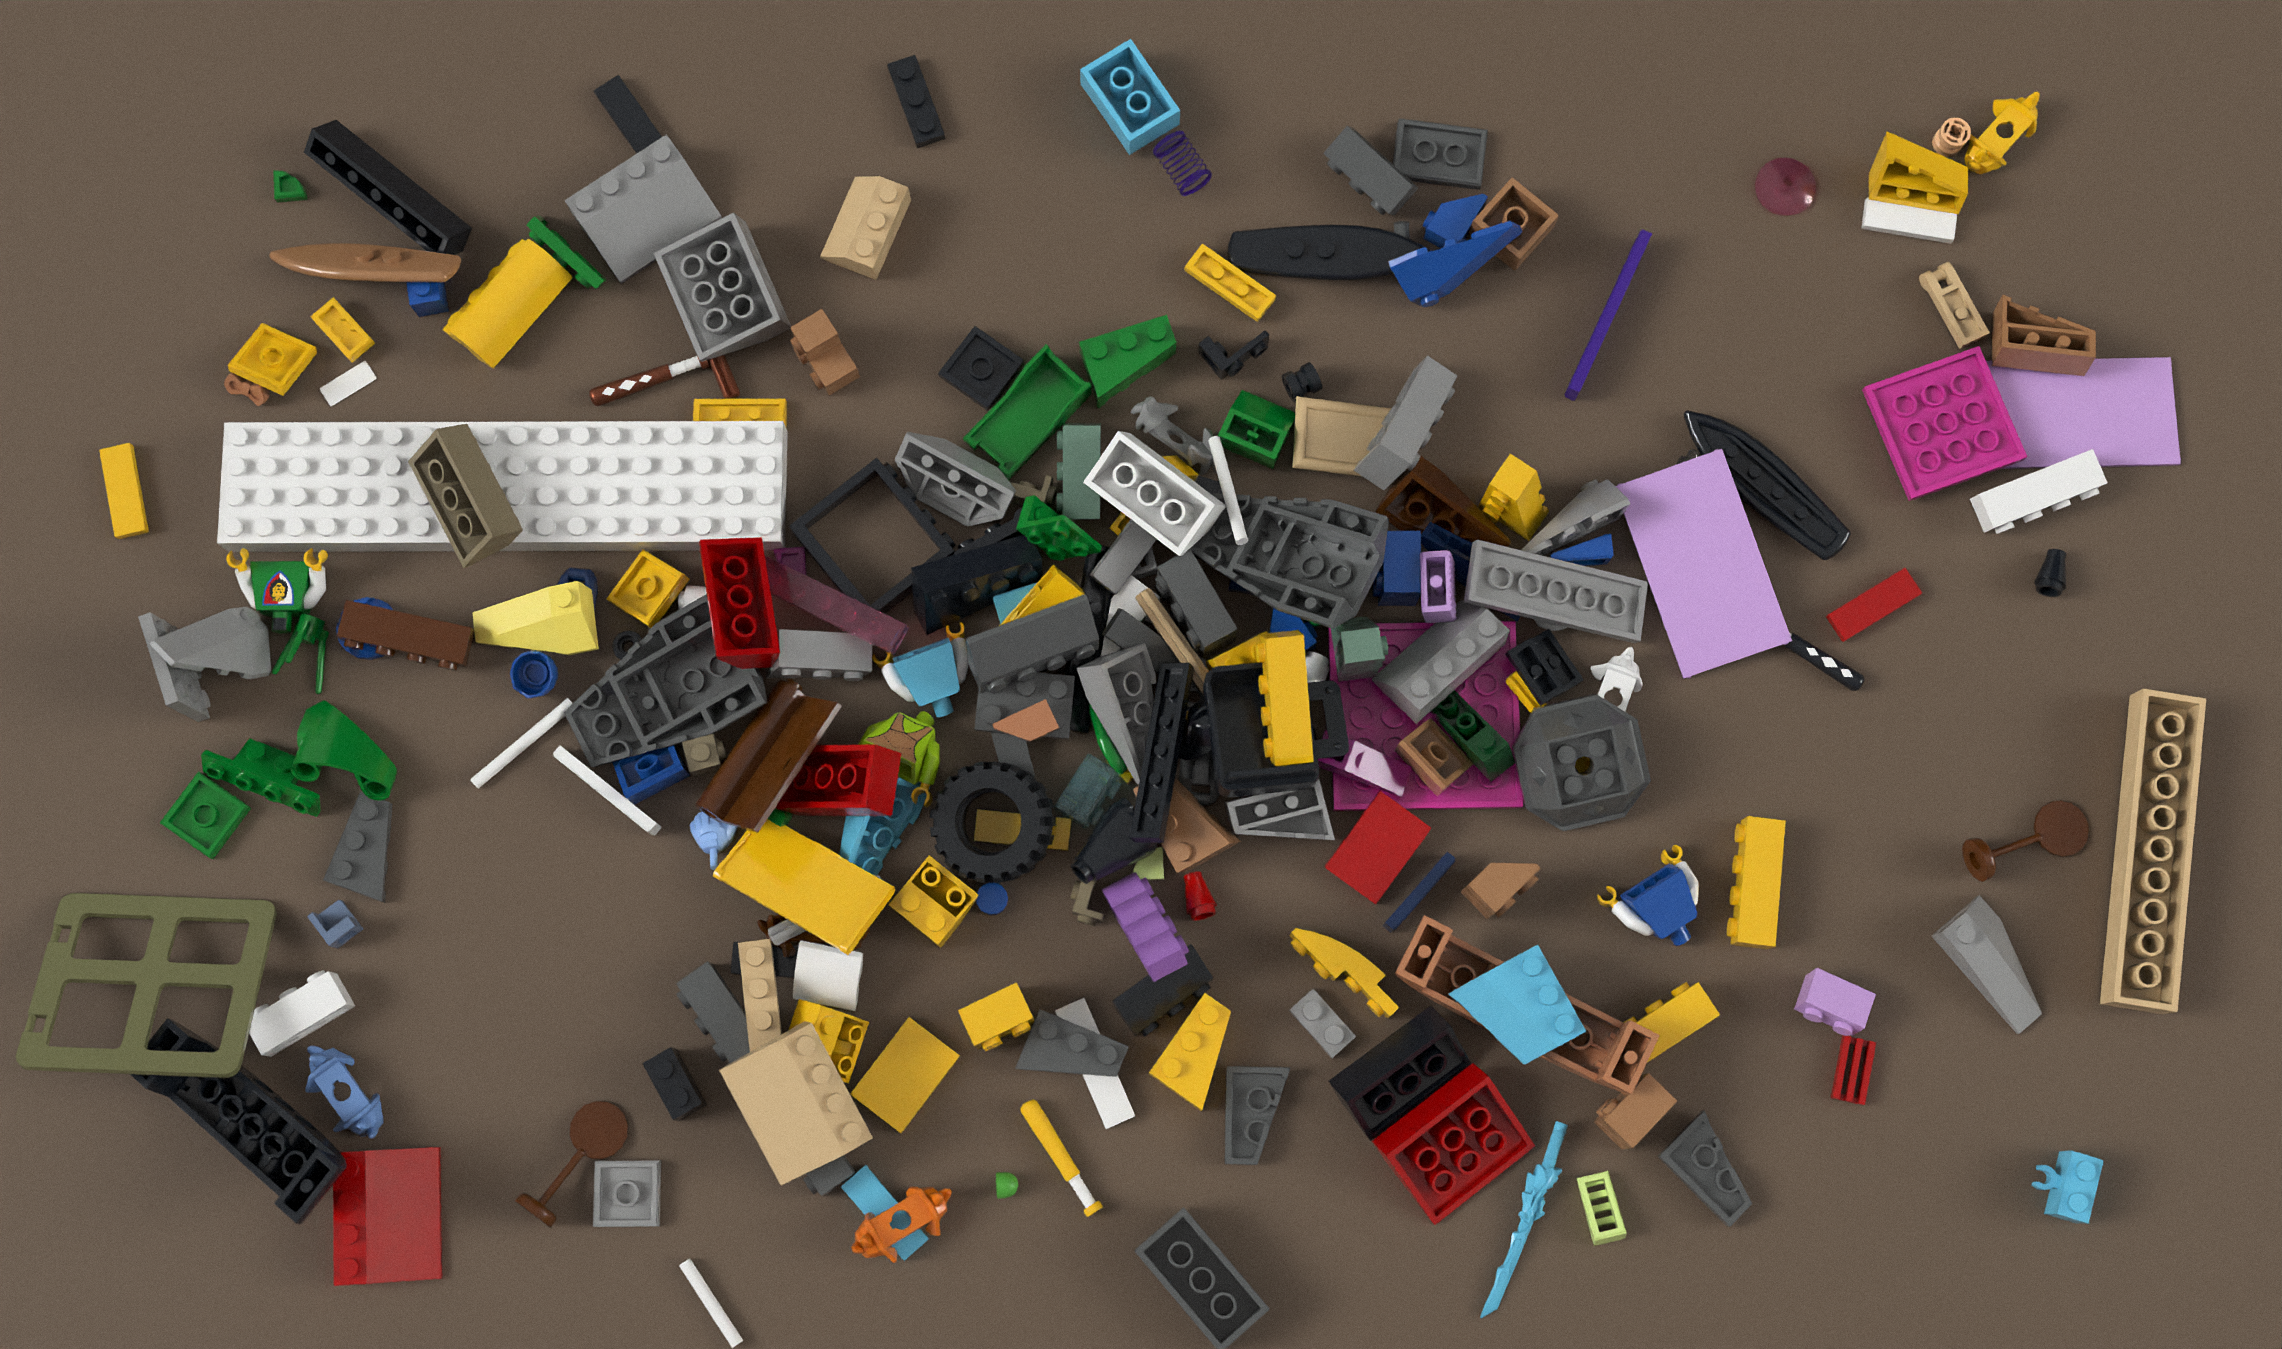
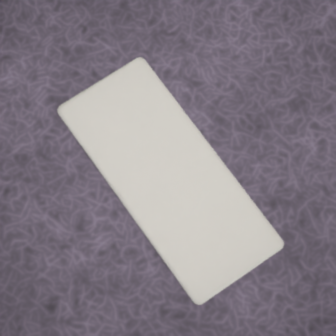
[320,361,376,406]

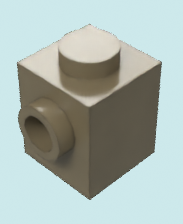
[682,734,727,778]

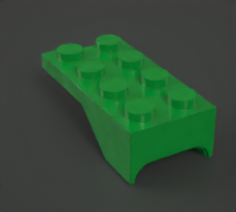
[963,344,1092,481]

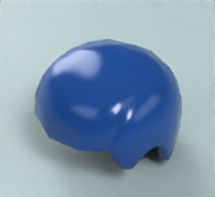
[510,650,558,698]

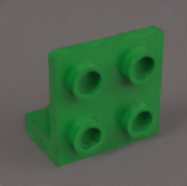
[1016,495,1102,561]

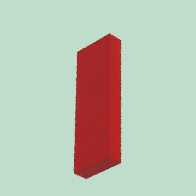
[1826,568,1922,642]

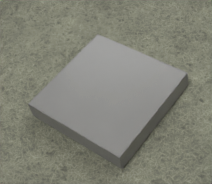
[593,1161,661,1227]

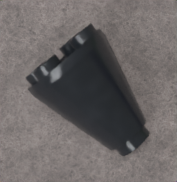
[1071,798,1157,884]

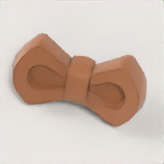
[224,373,270,406]

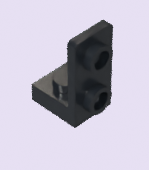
[1198,330,1269,380]

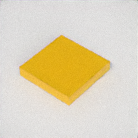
[228,323,317,396]
[607,549,690,628]

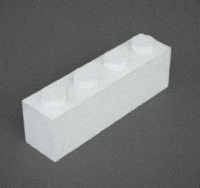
[1970,449,2108,534]

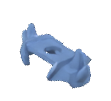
[305,1046,383,1139]

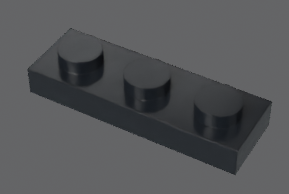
[887,55,946,148]

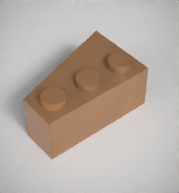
[1992,294,2096,376]
[1133,778,1241,873]

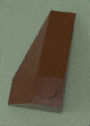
[1375,454,1511,547]

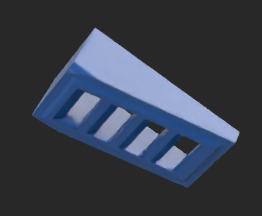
[1550,534,1614,566]

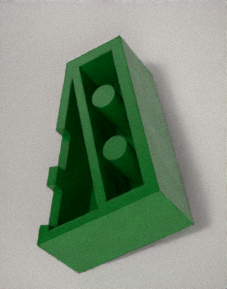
[1079,315,1176,409]

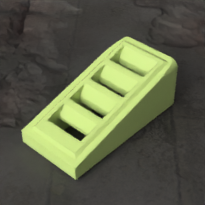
[1577,1171,1627,1246]

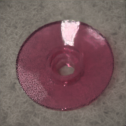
[1755,158,1816,216]

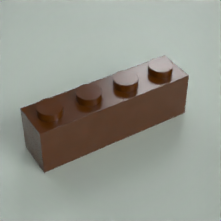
[337,600,474,671]

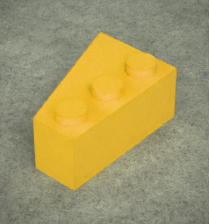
[1869,131,1968,214]
[1478,454,1549,541]
[1149,993,1231,1111]

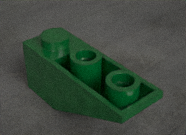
[1430,690,1515,782]

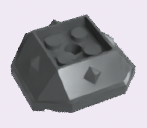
[1512,694,1651,831]

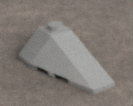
[1077,643,1156,784]

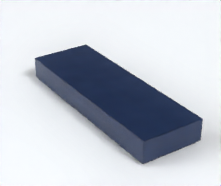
[1382,851,1456,933]

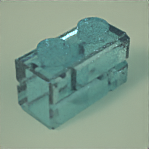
[1054,753,1122,829]

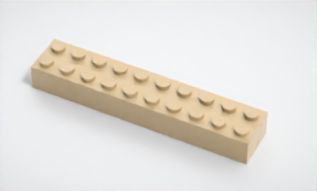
[2100,689,2206,1015]

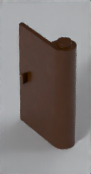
[695,678,842,833]

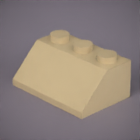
[820,176,911,280]

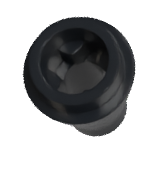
[2034,549,2066,597]

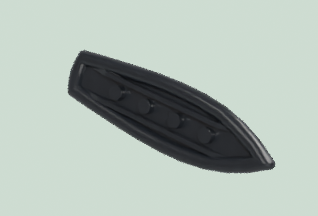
[1228,224,1431,280]
[1684,410,1851,561]

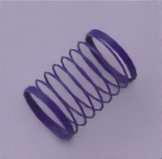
[1153,131,1212,196]

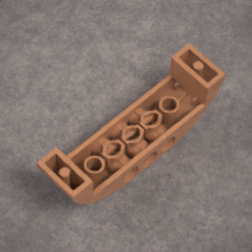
[1395,915,1660,1095]

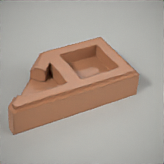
[992,699,1059,742]

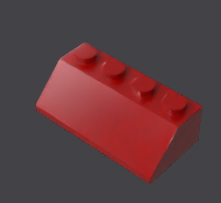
[699,537,780,669]

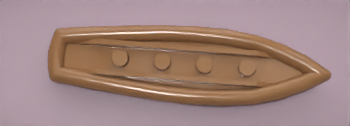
[269,243,461,282]

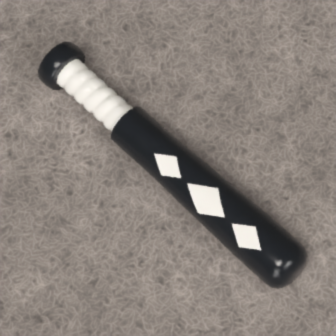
[1784,632,1865,691]

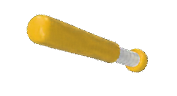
[1021,1099,1103,1217]

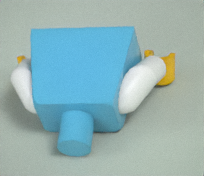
[872,622,969,717]

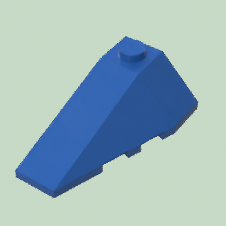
[1389,221,1522,307]

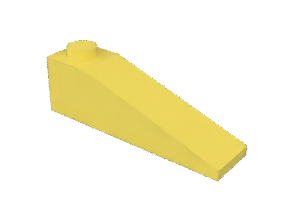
[472,581,599,655]

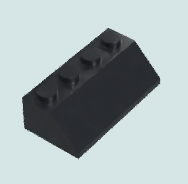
[1328,1006,1472,1141]

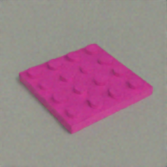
[1862,346,2027,501]

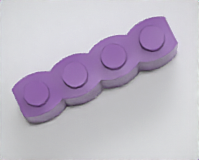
[1101,872,1189,982]

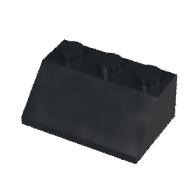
[1112,944,1213,1037]

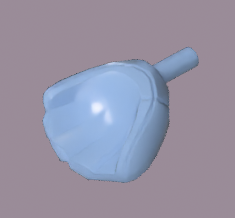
[690,812,737,870]

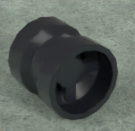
[1281,362,1322,403]

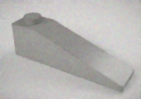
[1522,479,1631,556]
[150,606,271,679]
[1931,895,2042,1034]

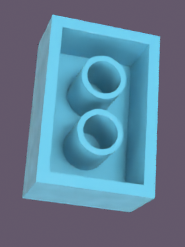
[1080,39,1180,155]

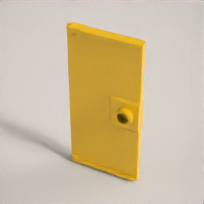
[713,819,896,955]

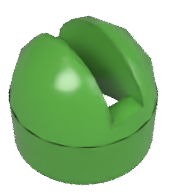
[996,1172,1018,1199]

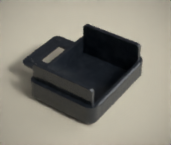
[1203,662,1349,797]

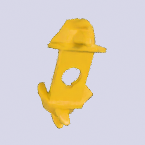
[1964,91,2040,175]

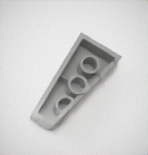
[1354,355,1457,490]

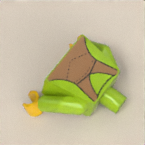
[858,711,940,808]

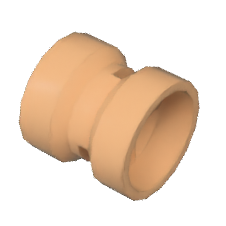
[1932,117,1971,157]

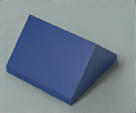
[612,745,691,805]

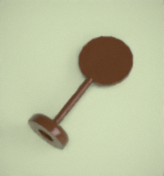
[1962,800,2089,882]
[515,1101,628,1228]

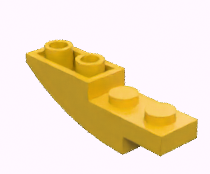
[1289,928,1399,1018]

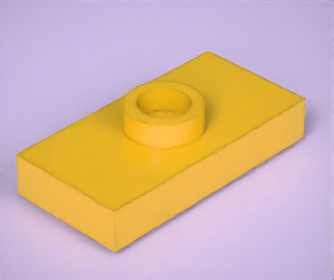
[310,297,375,363]

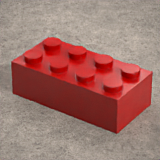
[775,744,901,816]

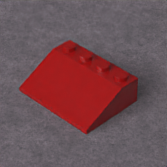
[1372,1063,1535,1225]
[333,1147,442,1286]

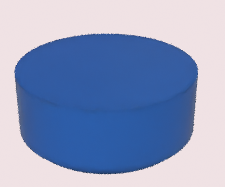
[976,883,1008,915]

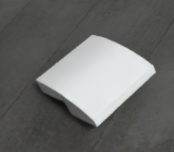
[793,940,863,1011]

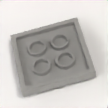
[138,612,211,722]

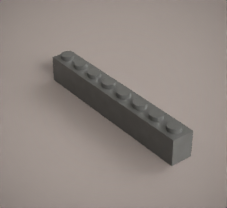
[676,961,856,1196]

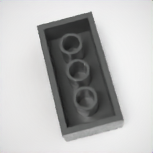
[1134,1207,1270,1349]

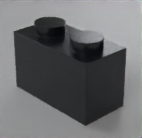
[642,1047,707,1121]

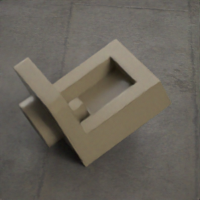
[1070,881,1105,926]

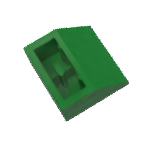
[1218,390,1295,469]

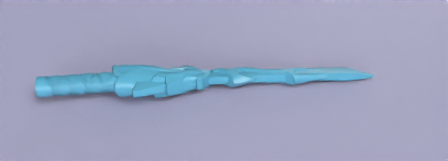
[1480,1121,1568,1318]

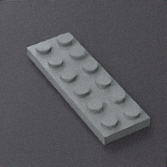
[1464,540,1648,643]

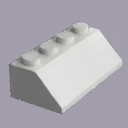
[1083,431,1226,556]

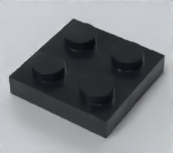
[938,326,1024,411]

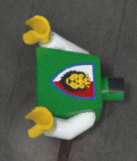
[226,548,328,634]

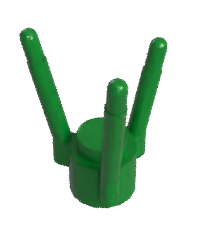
[272,614,329,694]

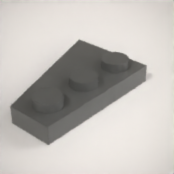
[323,792,393,903]
[1015,1009,1129,1077]
[1225,1066,1290,1165]
[1658,1110,1752,1227]

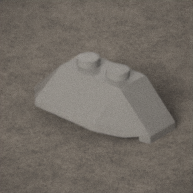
[895,432,1016,527]

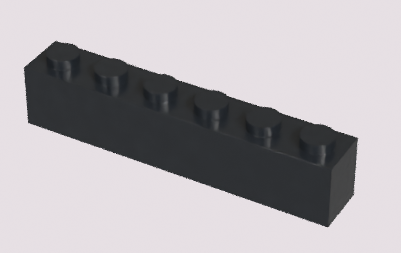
[304,120,472,255]

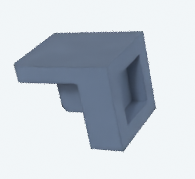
[307,900,363,949]

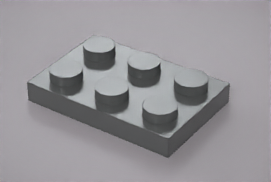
[974,672,1075,740]

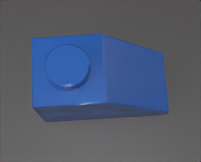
[1423,194,1488,248]
[406,282,449,317]

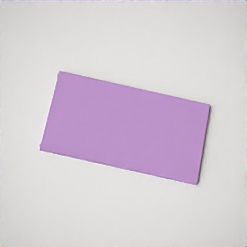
[1986,357,2181,469]
[1616,449,1792,679]

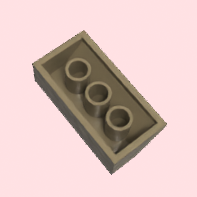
[408,424,523,568]

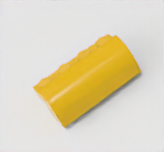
[442,239,573,369]

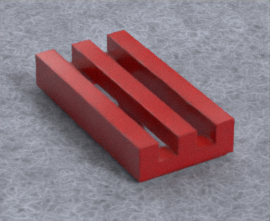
[1831,1035,1876,1106]

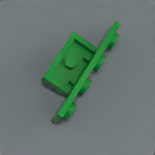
[201,738,321,817]

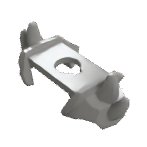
[1131,396,1224,475]

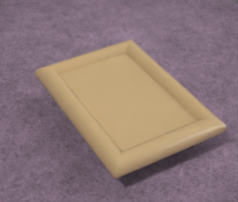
[1292,396,1391,477]

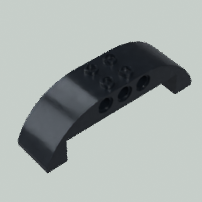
[130,1018,347,1224]

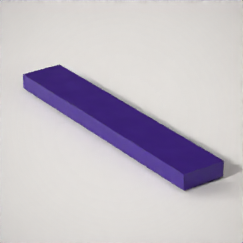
[1564,230,1652,401]

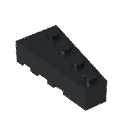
[911,535,1042,635]

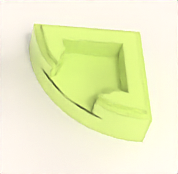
[1133,847,1164,881]

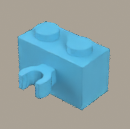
[2032,1151,2104,1224]

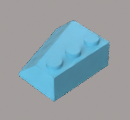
[1449,945,1586,1065]

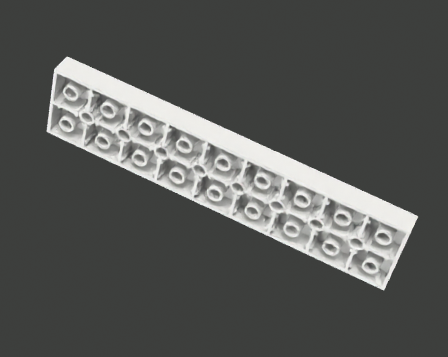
[217,421,788,552]

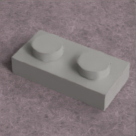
[1289,989,1356,1058]

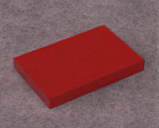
[1324,790,1432,905]

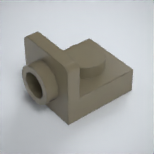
[1011,474,1057,506]

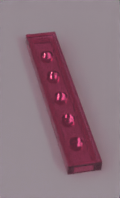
[765,556,909,655]

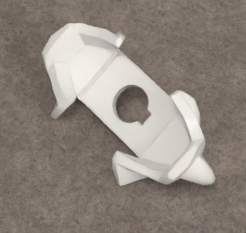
[1591,647,1643,711]

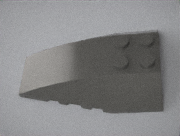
[1190,493,1389,629]
[564,594,767,768]

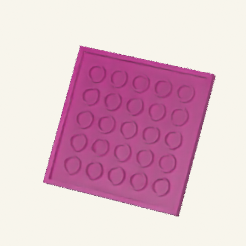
[1328,621,1523,811]

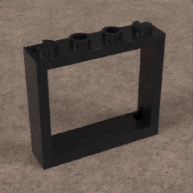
[789,457,956,626]

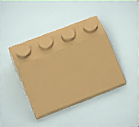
[719,1021,873,1185]

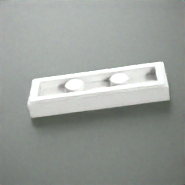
[1861,197,1957,244]

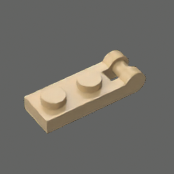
[1919,262,1990,349]

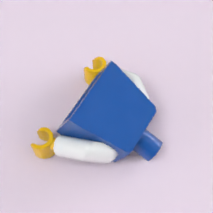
[1597,845,1699,946]

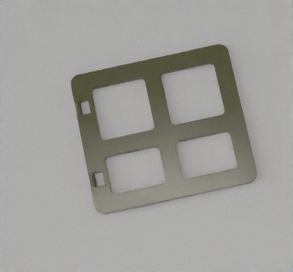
[16,893,277,1078]

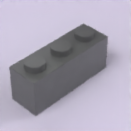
[1323,126,1418,216]

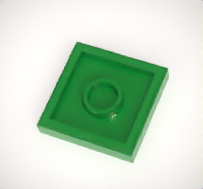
[160,771,251,859]

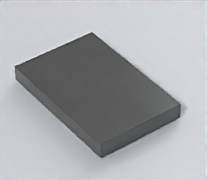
[1392,118,1488,190]

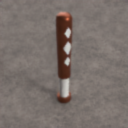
[589,356,710,406]

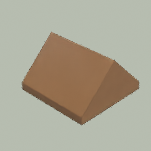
[1395,718,1473,797]

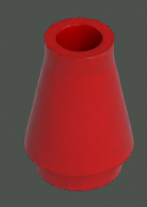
[1183,871,1217,921]

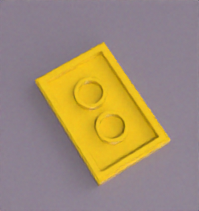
[850,1017,960,1134]

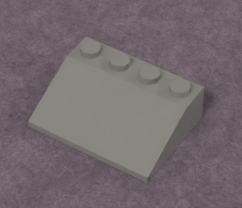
[564,134,722,284]
[654,212,791,362]

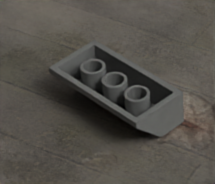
[966,594,1099,693]

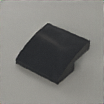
[1505,629,1584,706]

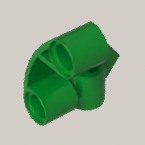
[291,700,397,801]

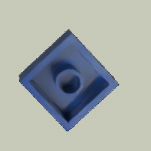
[1372,531,1421,606]

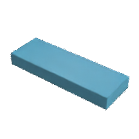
[841,1165,929,1261]

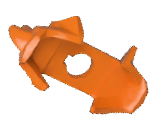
[851,1186,952,1263]

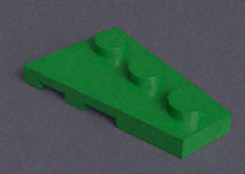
[526,216,607,289]

